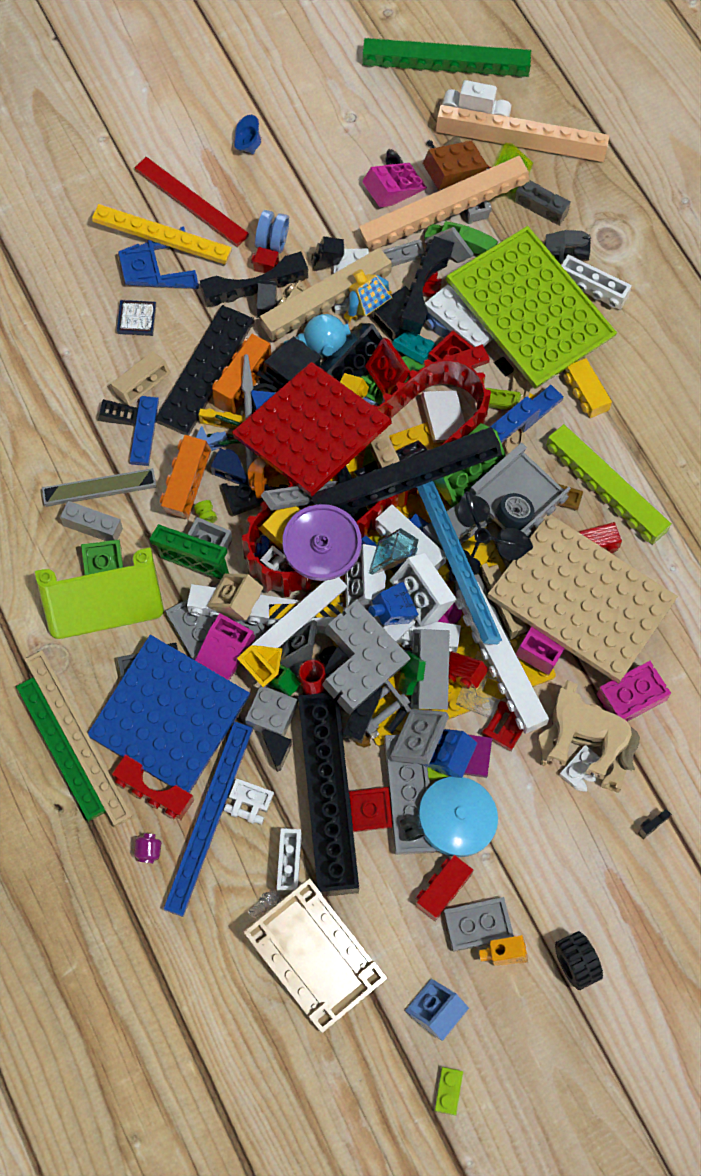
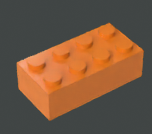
[212,334,271,414]
[160,435,211,520]

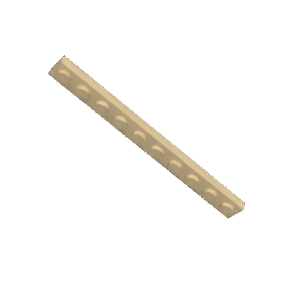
[25,650,133,827]

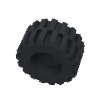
[555,931,603,991]

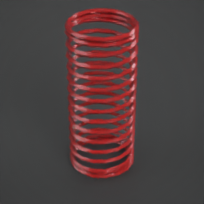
[299,660,328,695]

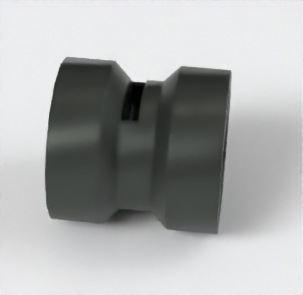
[400,815,425,842]

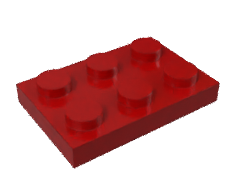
[365,337,410,395]

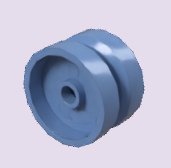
[255,210,289,254]

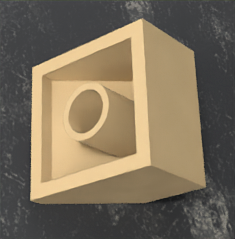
[207,574,264,620]

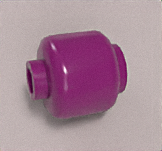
[134,833,162,863]

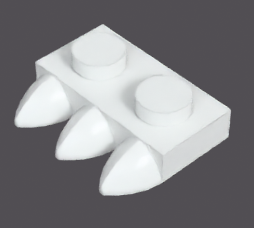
[559,745,600,792]

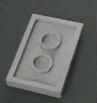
[391,709,449,765]
[443,897,514,952]

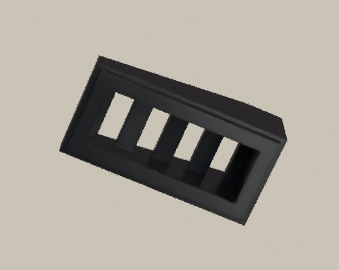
[98,399,138,426]

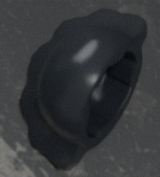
[385,149,403,165]
[318,646,337,665]

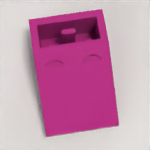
[362,163,427,207]
[195,613,255,681]
[516,627,565,675]

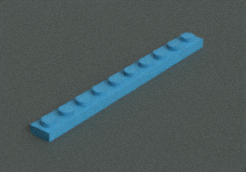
[417,481,502,645]

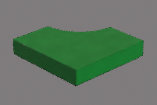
[398,652,426,695]

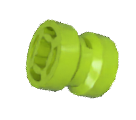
[194,500,218,523]

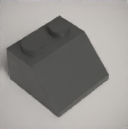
[280,620,317,676]

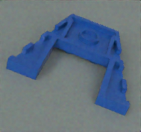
[118,226,199,289]

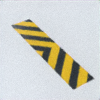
[269,602,343,619]

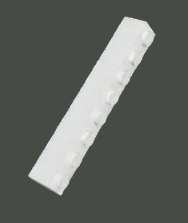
[455,582,549,734]

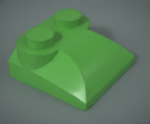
[81,540,123,575]

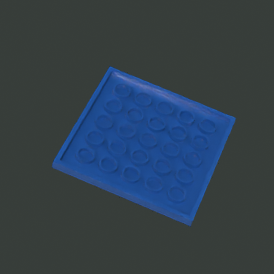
[88,634,250,793]

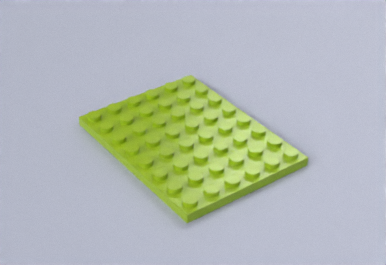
[445,226,617,389]

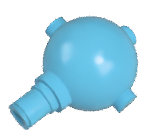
[284,314,351,358]

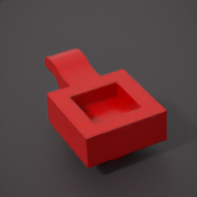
[423,272,442,297]

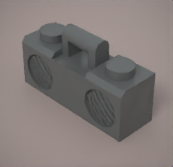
[515,180,571,226]

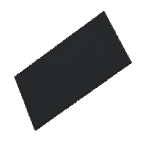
[493,356,514,377]

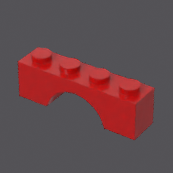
[112,754,194,820]

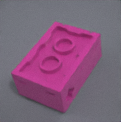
[597,661,671,722]

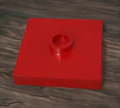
[349,787,393,832]

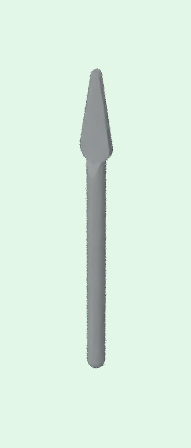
[242,354,254,485]

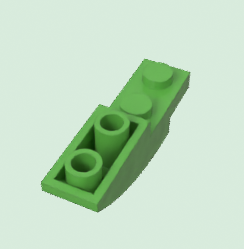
[424,221,498,254]

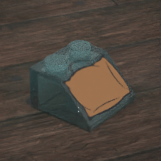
[369,528,419,575]

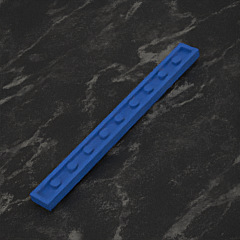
[164,722,253,917]

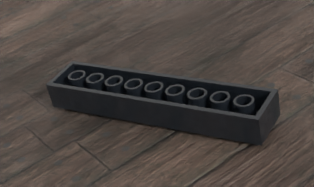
[298,693,359,897]

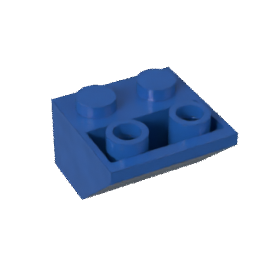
[422,729,477,778]

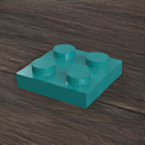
[393,331,437,364]

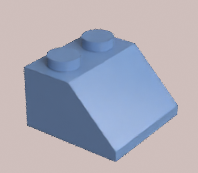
[405,978,469,1041]

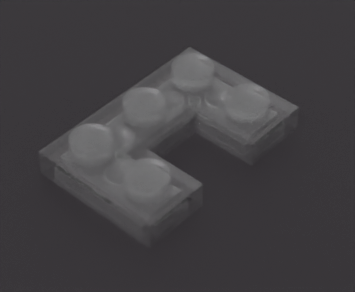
[456,651,500,719]

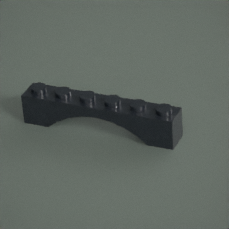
[398,236,454,335]
[200,251,308,307]

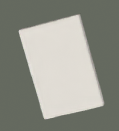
[421,391,465,443]

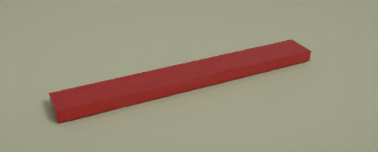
[135,156,249,247]

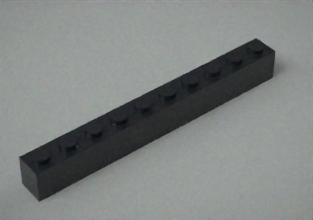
[312,427,502,513]

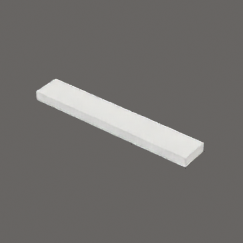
[248,577,348,648]

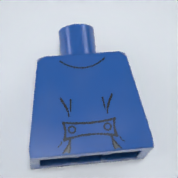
[368,582,419,625]

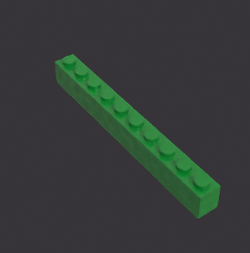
[362,38,531,77]

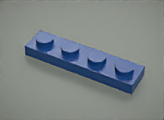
[130,396,159,466]

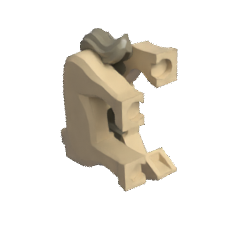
[538,681,640,793]

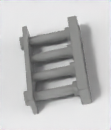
[326,673,411,739]

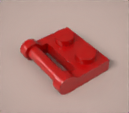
[481,701,523,751]

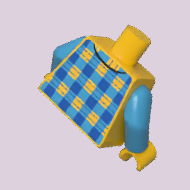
[344,269,392,323]

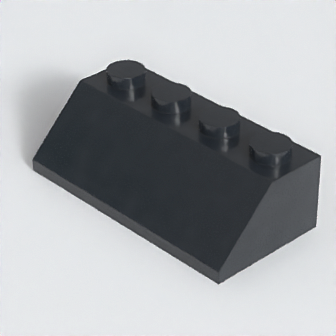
[320,323,383,382]

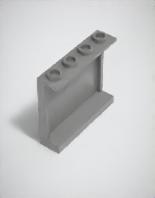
[469,442,571,536]

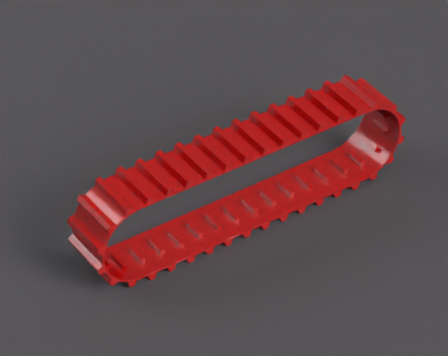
[242,355,491,597]

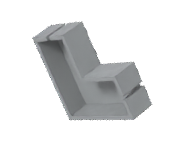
[322,600,411,714]

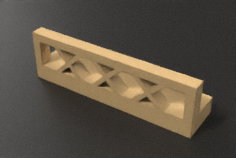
[479,563,528,640]

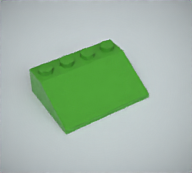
[434,423,506,508]

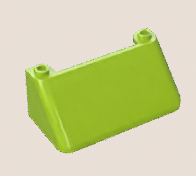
[35,547,164,639]

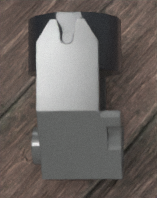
[544,230,591,265]

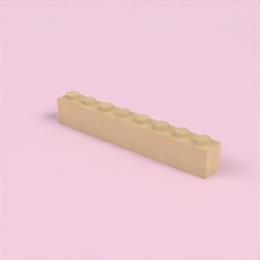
[260,247,392,341]

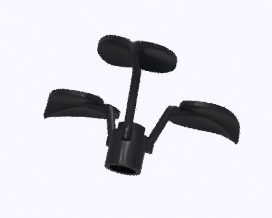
[448,491,533,582]

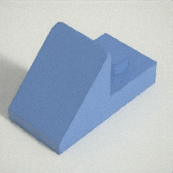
[196,426,228,451]

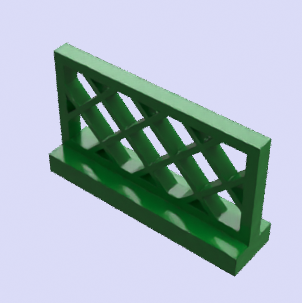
[149,524,229,580]

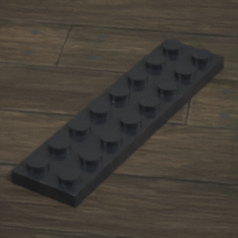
[155,305,254,436]

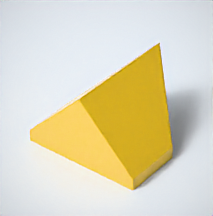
[237,645,282,688]

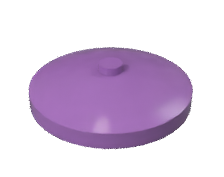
[283,504,362,581]

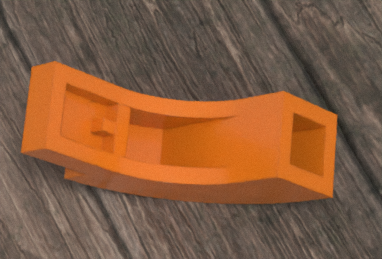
[248,457,282,498]

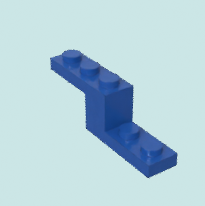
[490,385,564,443]

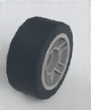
[496,493,535,530]

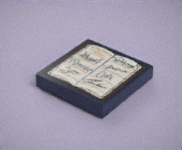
[117,300,156,336]

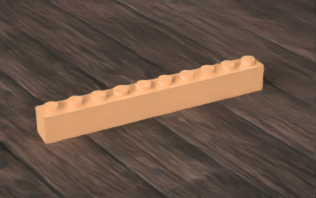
[436,105,609,162]
[359,155,529,252]

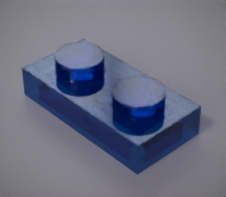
[254,536,269,566]

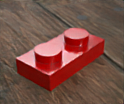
[450,344,490,368]

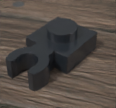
[638,809,672,840]

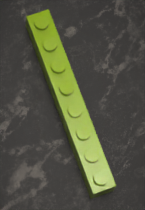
[546,424,672,545]

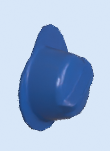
[234,115,261,154]

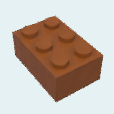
[422,140,488,190]

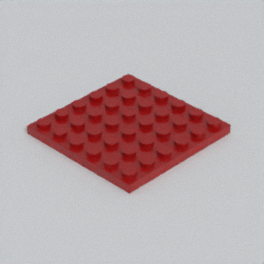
[232,362,392,497]

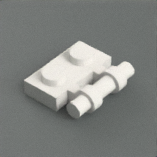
[224,778,274,825]

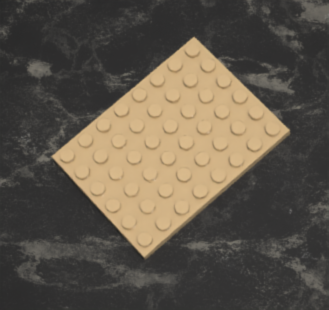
[487,514,678,684]

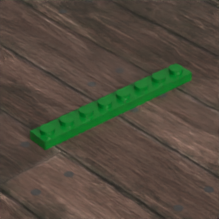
[16,677,106,822]

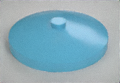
[418,777,498,857]

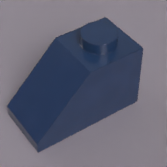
[211,448,247,485]

